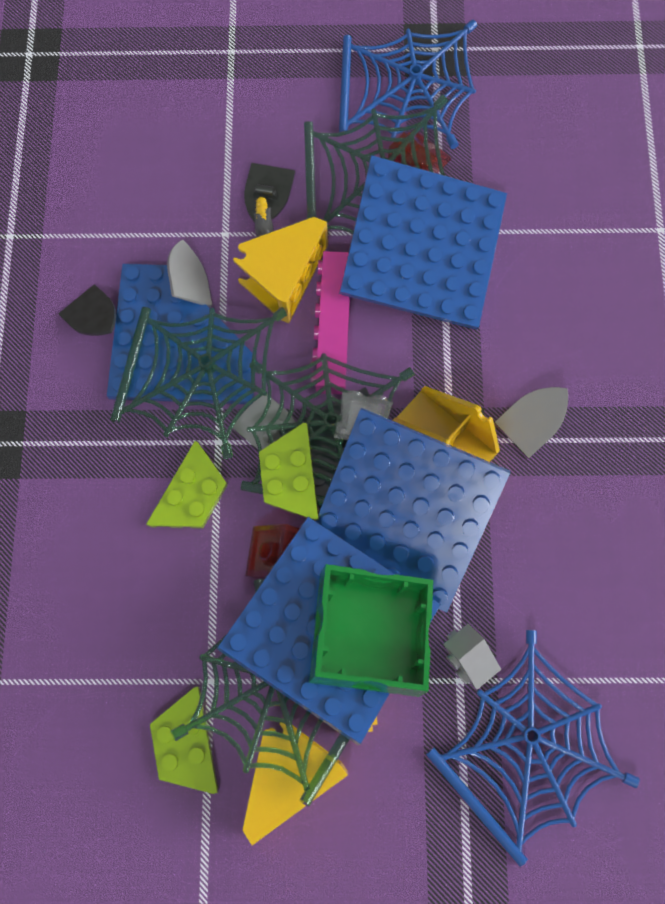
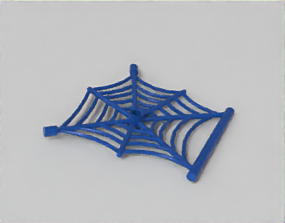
[339,19,477,149]
[426,630,640,867]

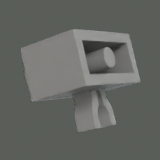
[443,624,501,690]

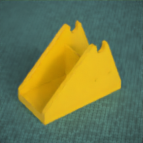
[233,217,328,323]
[392,386,500,462]
[243,720,348,845]

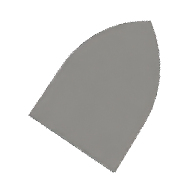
[167,240,212,307]
[495,387,568,458]
[231,391,296,451]

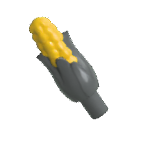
[254,197,274,237]

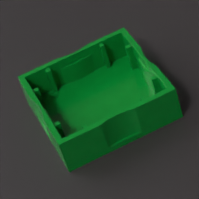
[309,564,433,697]

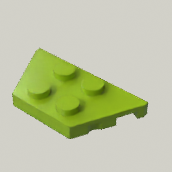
[259,423,319,521]
[146,441,228,528]
[150,687,219,794]

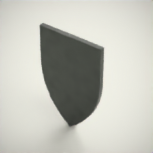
[244,163,295,223]
[58,284,116,336]

